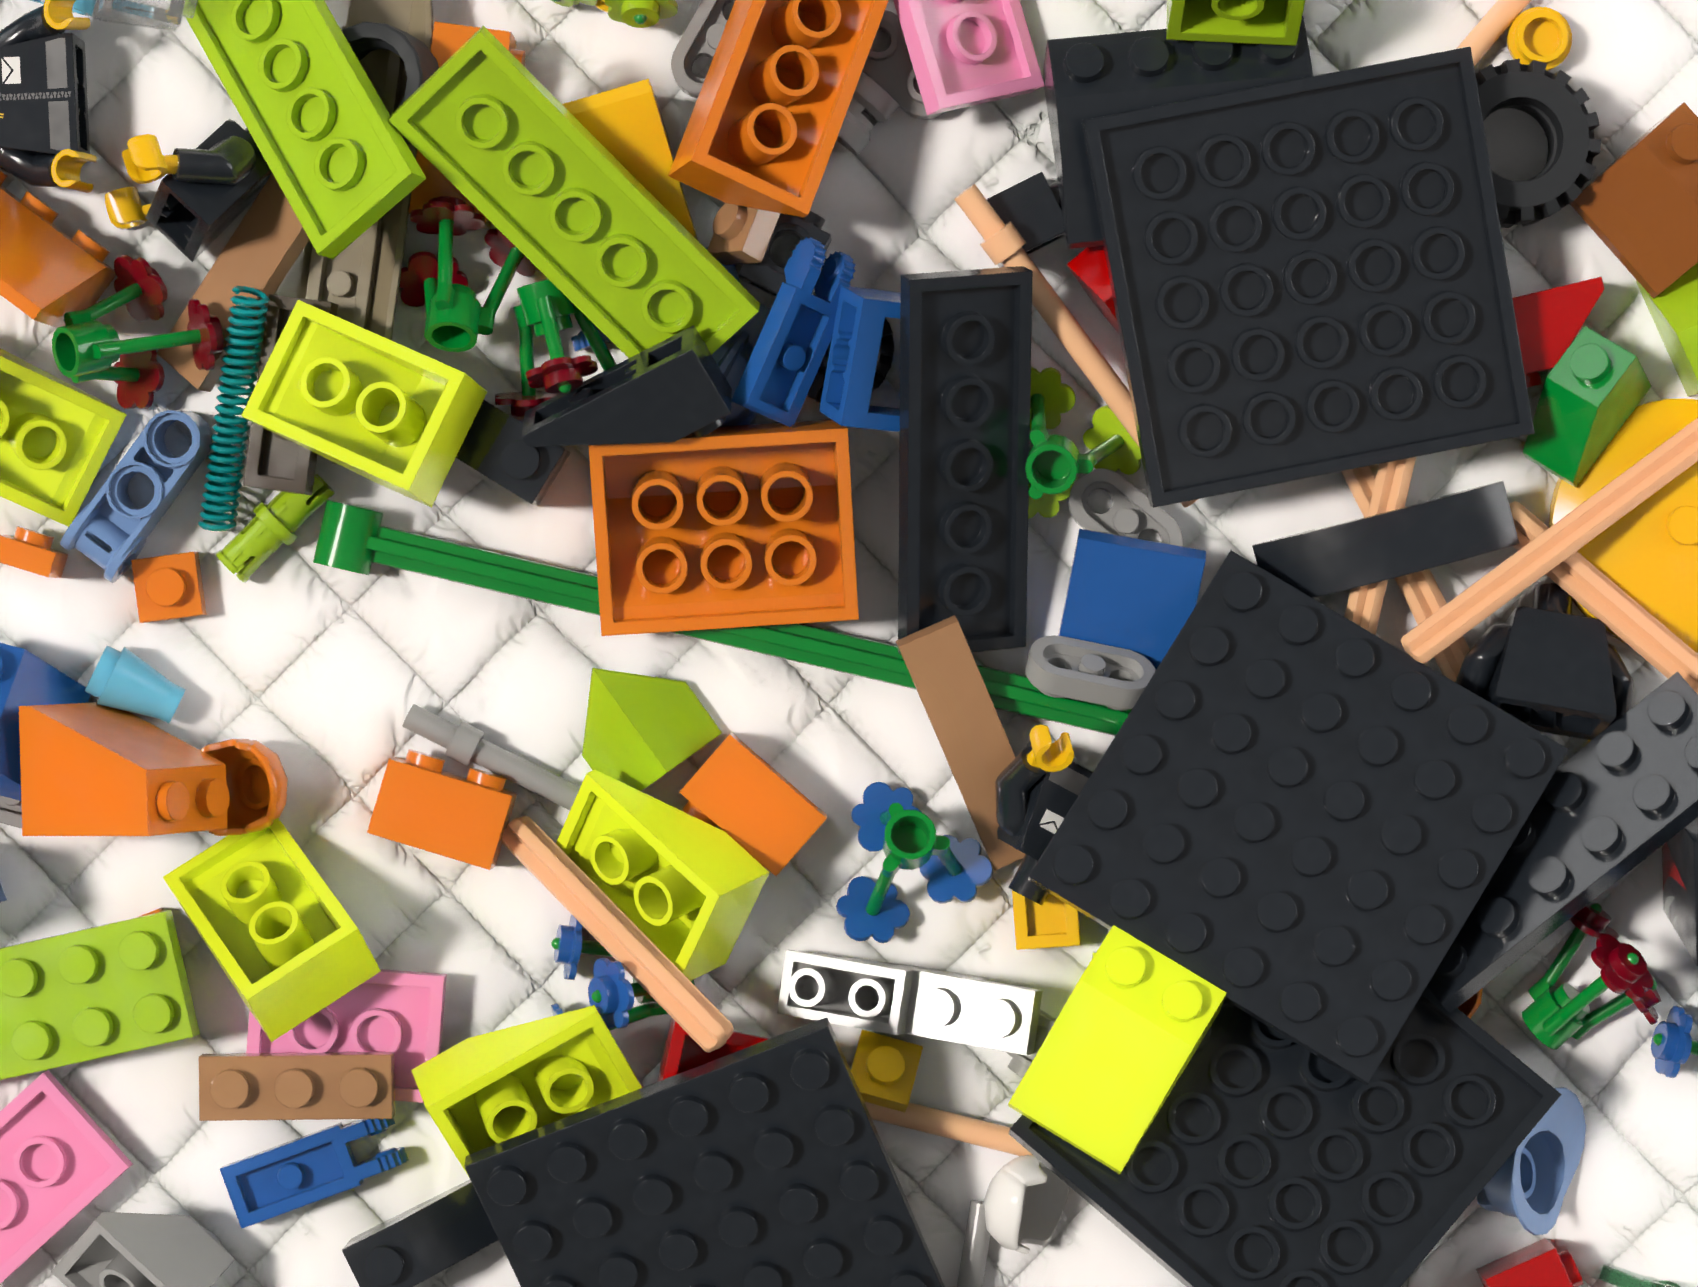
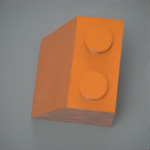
[19,702,230,836]

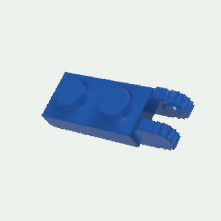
[731,237,856,427]
[220,1118,409,1229]

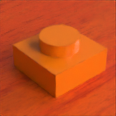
[0,526,68,578]
[131,552,207,623]

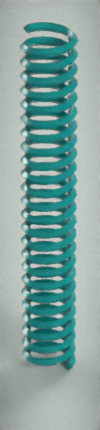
[198,286,269,532]

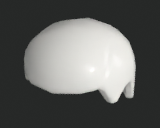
[984,1155,1070,1254]

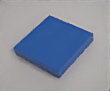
[1058,529,1206,670]

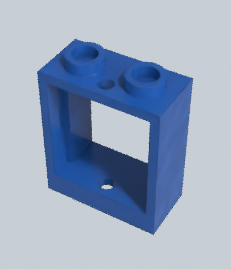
[819,285,901,432]

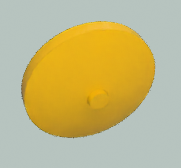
[1549,398,1698,653]

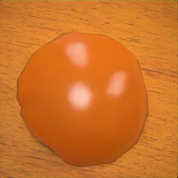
[200,739,288,836]

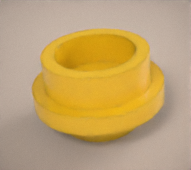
[1507,7,1572,71]

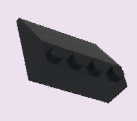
[1042,16,1313,249]

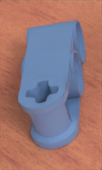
[60,410,212,584]

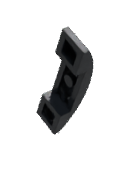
[1252,481,1519,598]

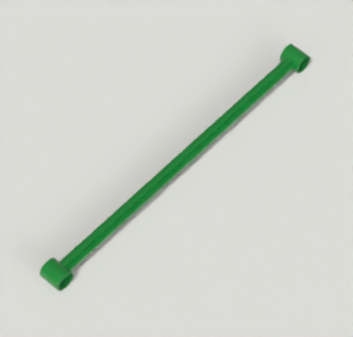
[313,500,1132,736]

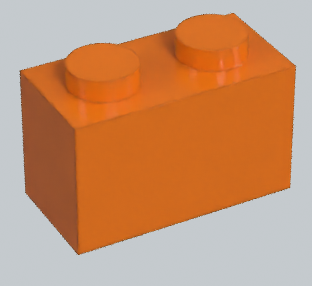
[679,732,827,876]
[367,749,518,870]

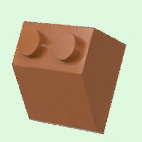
[1570,102,1698,298]

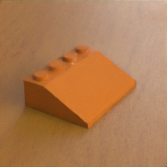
[0,170,116,328]
[588,420,859,636]

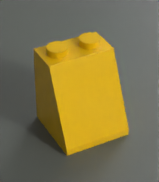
[562,79,698,240]

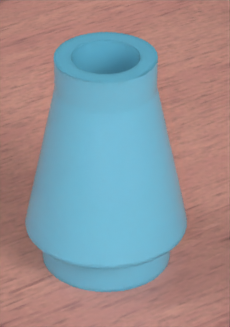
[85,646,186,723]

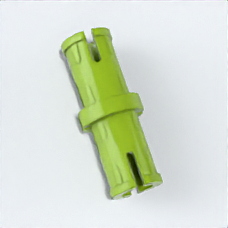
[216,474,335,583]

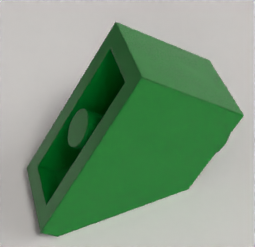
[1522,326,1652,488]

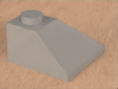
[51,1212,236,1287]

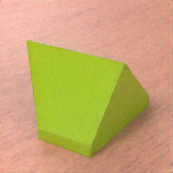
[582,668,722,791]

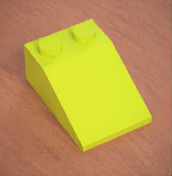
[241,300,487,508]
[0,348,127,527]
[556,770,770,981]
[163,818,381,1042]
[1008,925,1227,1174]
[411,1005,643,1177]

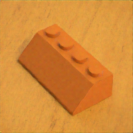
[668,0,889,217]

